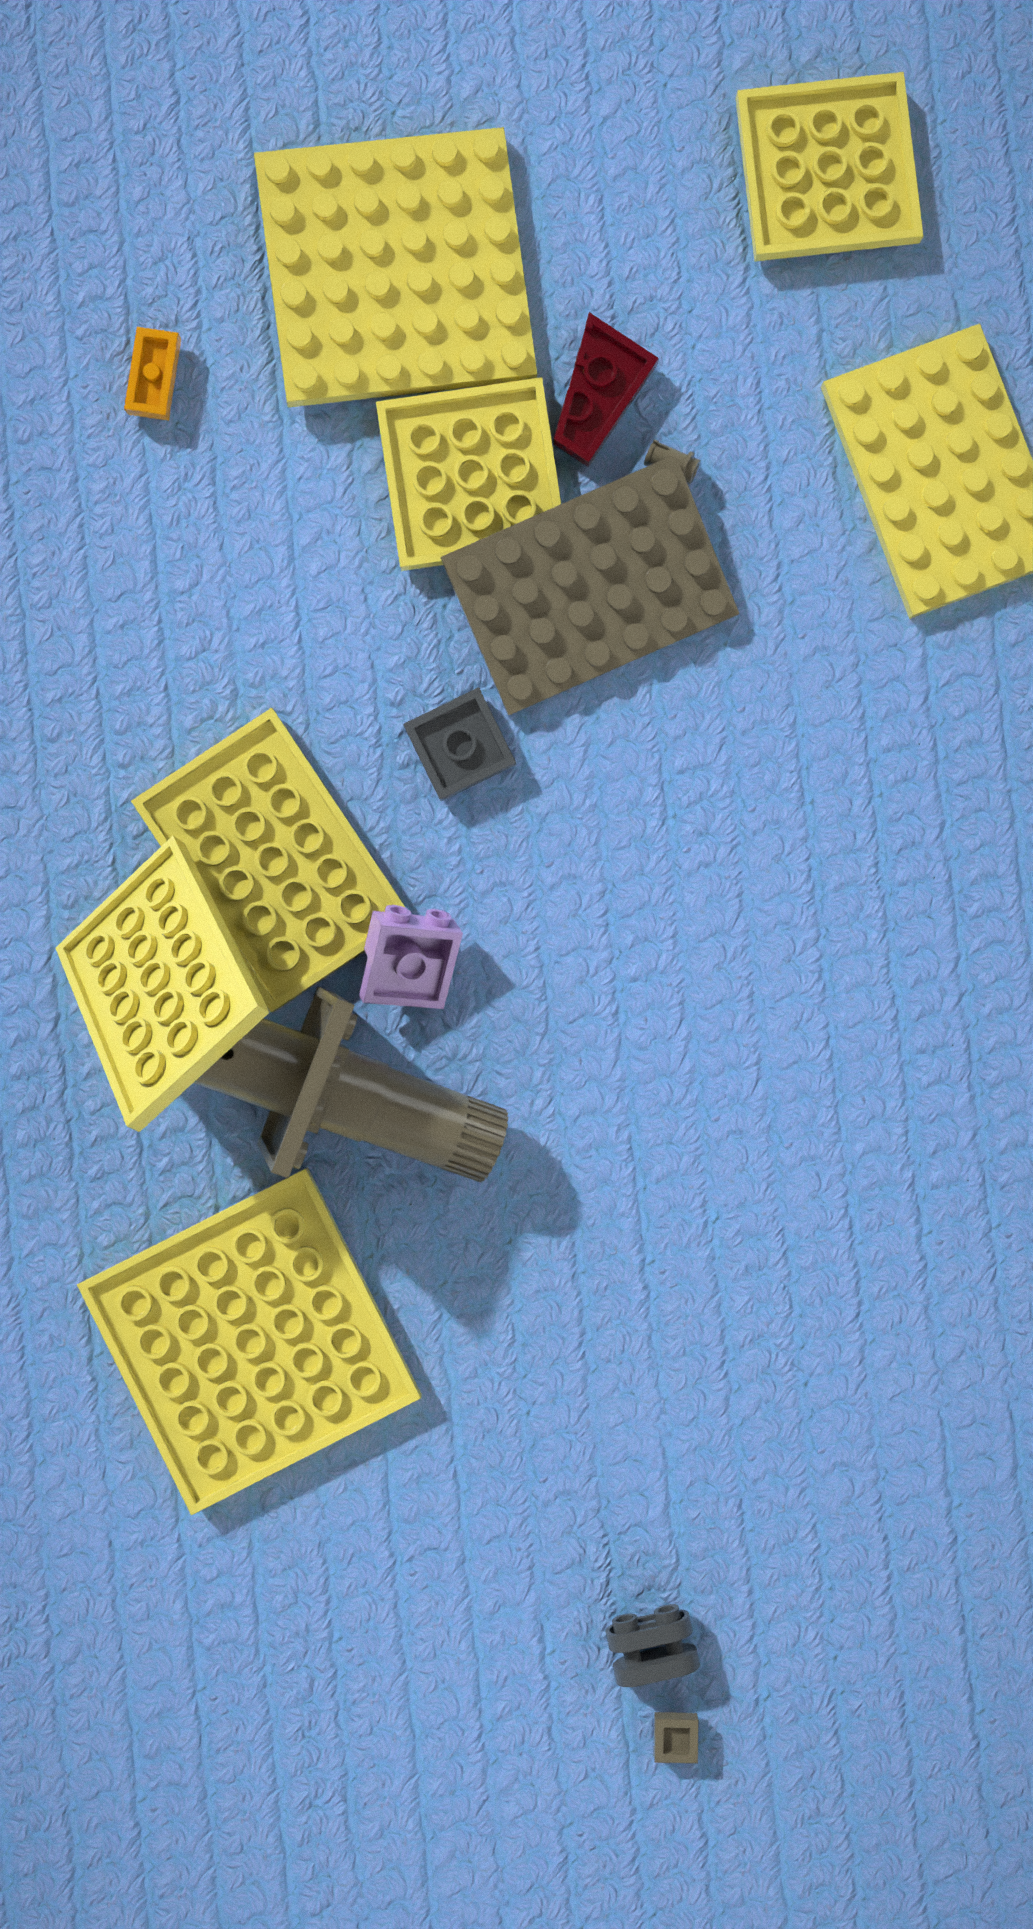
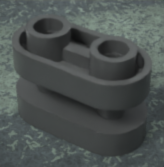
[605,1604,700,1687]

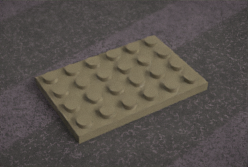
[440,454,739,715]

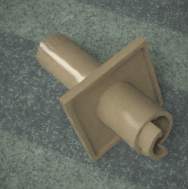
[194,986,508,1182]

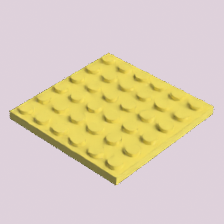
[254,127,537,408]
[77,1167,422,1515]

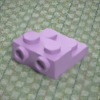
[359,905,463,1009]

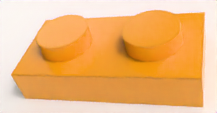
[124,327,182,421]

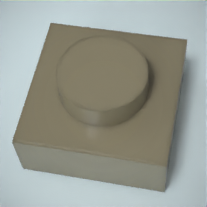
[653,1712,698,1763]

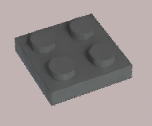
[403,687,516,802]

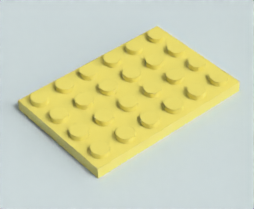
[821,323,1033,619]
[131,708,406,1012]
[55,836,270,1132]

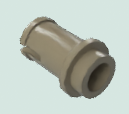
[644,439,701,484]

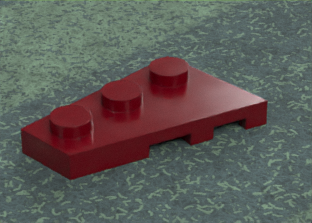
[554,312,659,467]

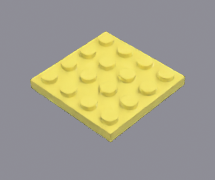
[735,72,923,262]
[376,377,561,571]

